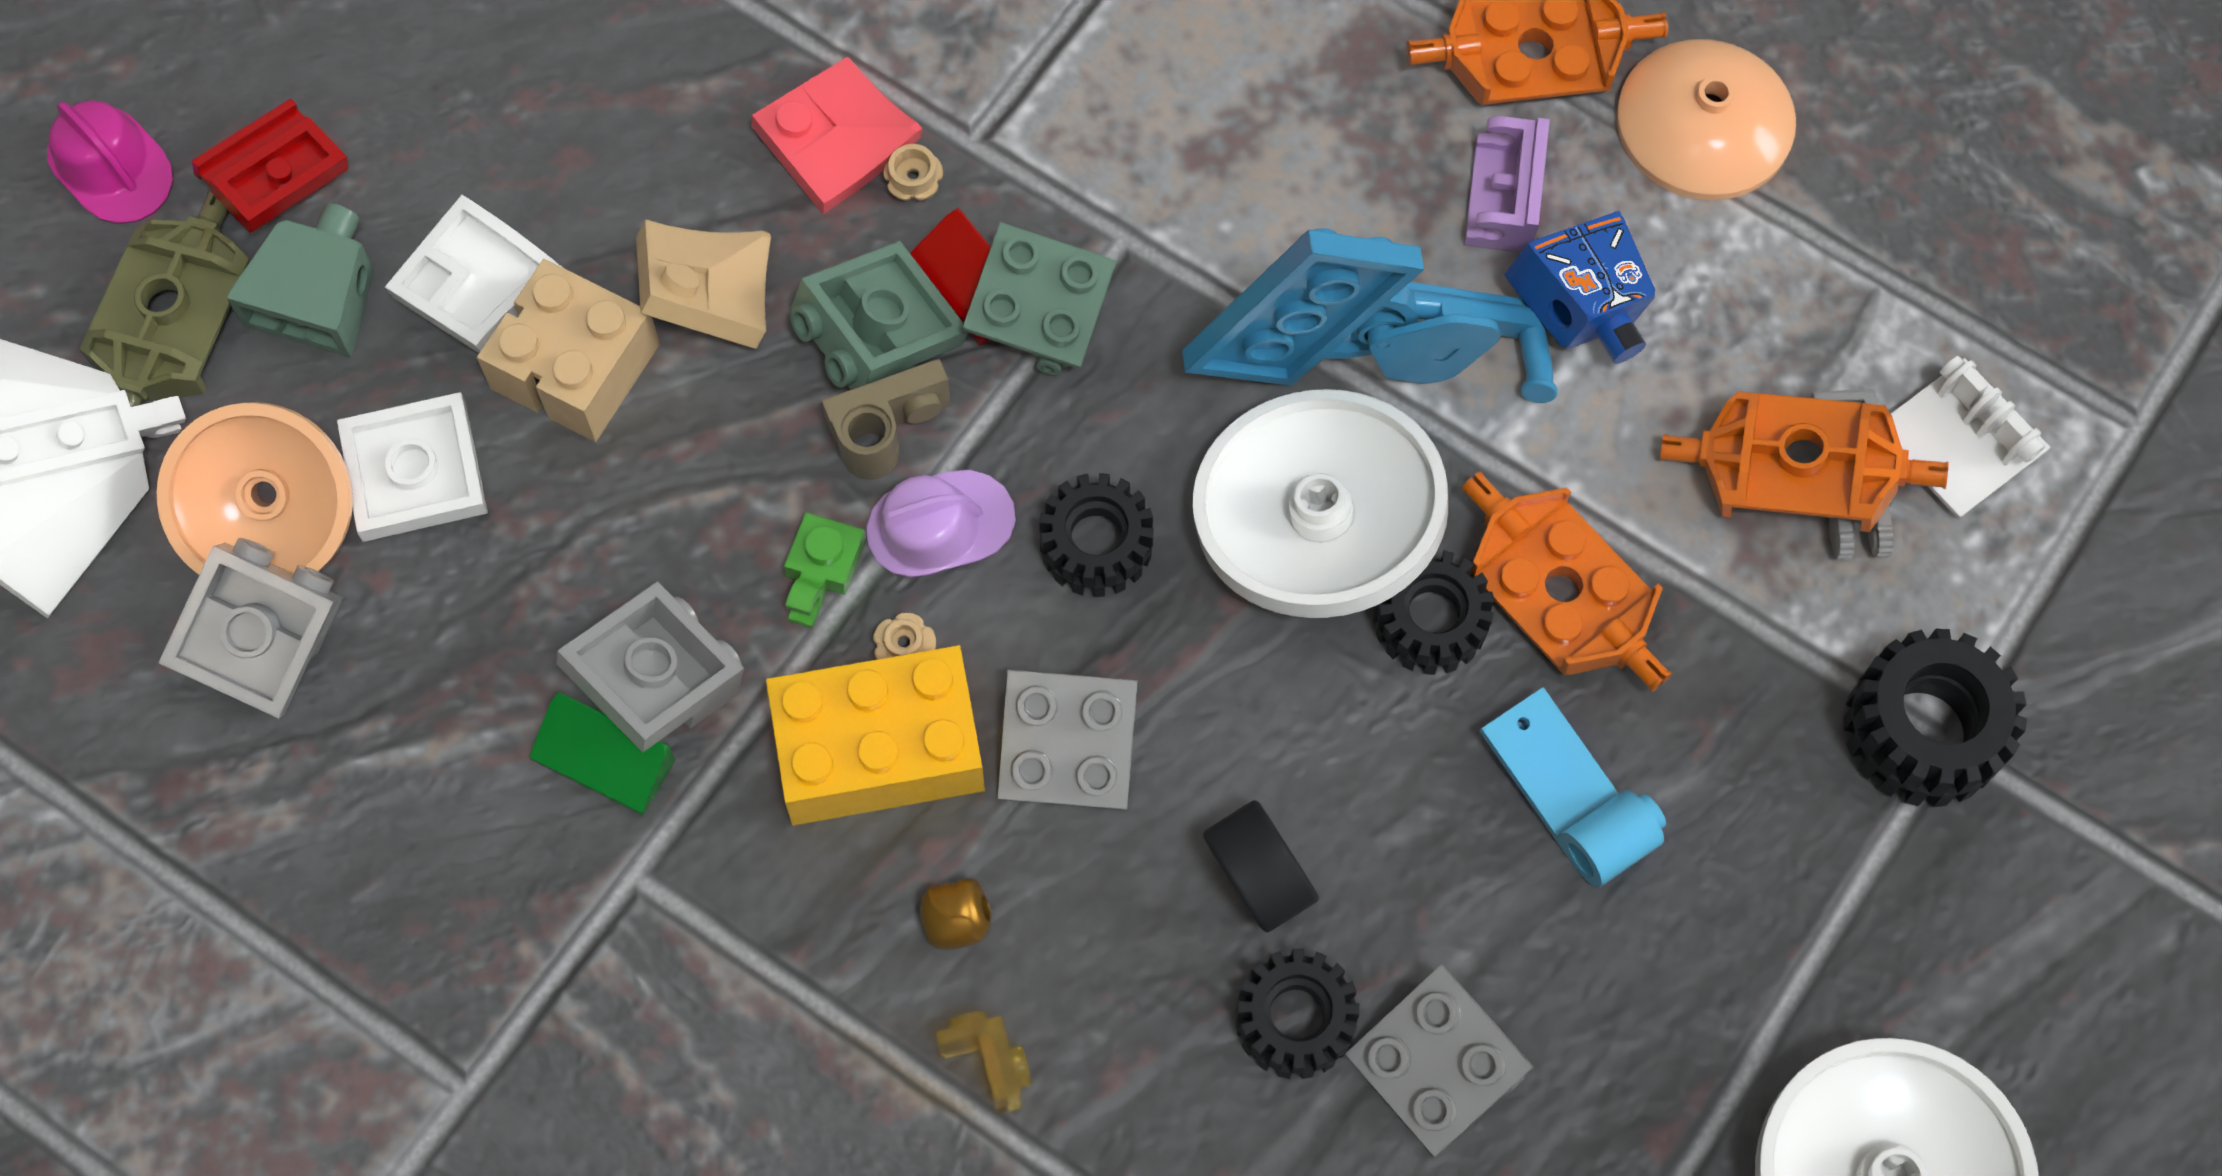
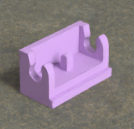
[1464,116,1550,253]

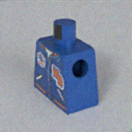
[1504,211,1655,364]

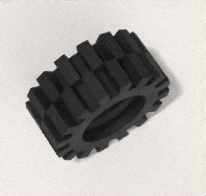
[1039,473,1154,597]
[1374,550,1494,675]
[1235,948,1360,1079]

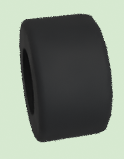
[1203,800,1319,932]

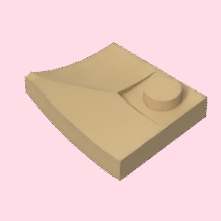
[636,219,771,349]

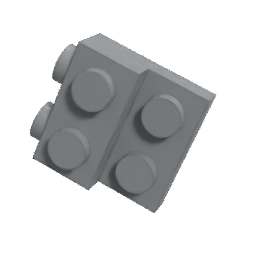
[159,537,344,719]
[556,581,744,753]

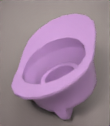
[866,470,1016,578]

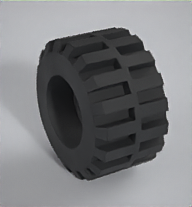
[1843,628,2027,807]

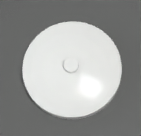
[1193,389,1448,618]
[1755,1038,2039,1176]

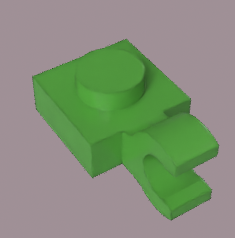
[784,512,867,629]

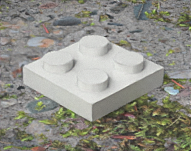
[337,392,488,542]

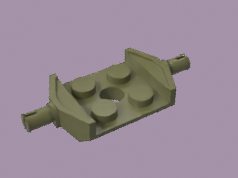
[79,188,250,407]

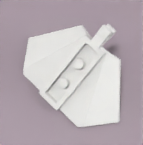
[0,339,186,619]

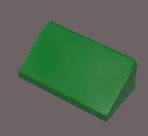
[529,692,675,816]

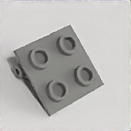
[998,669,1138,810]
[1345,964,1534,1157]

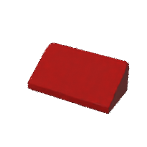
[910,208,991,346]

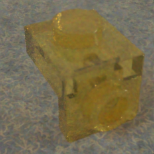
[936,1012,1032,1114]

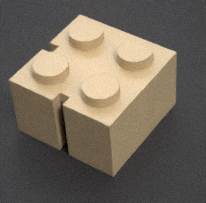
[477,258,660,443]

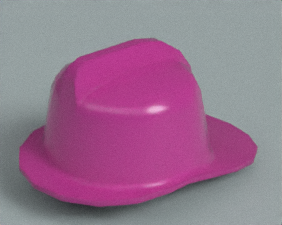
[47,100,173,224]

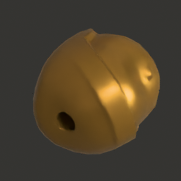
[920,878,991,950]

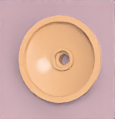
[1616,39,1796,200]
[157,402,353,574]

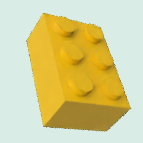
[766,645,985,826]

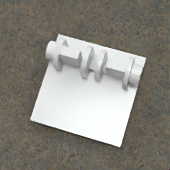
[1891,356,2051,519]

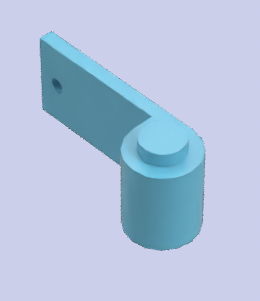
[1479,687,1666,888]

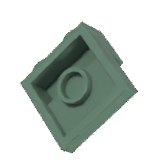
[790,241,968,390]

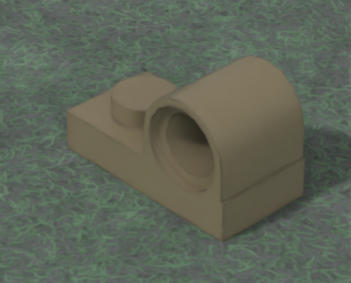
[821,358,951,480]

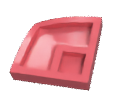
[751,56,922,214]

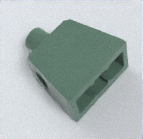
[227,203,373,358]

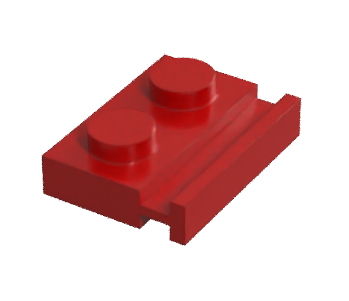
[192,98,348,233]

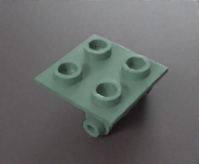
[962,222,1117,376]

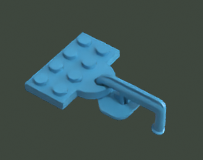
[1182,228,1558,403]

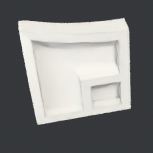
[385,195,563,353]

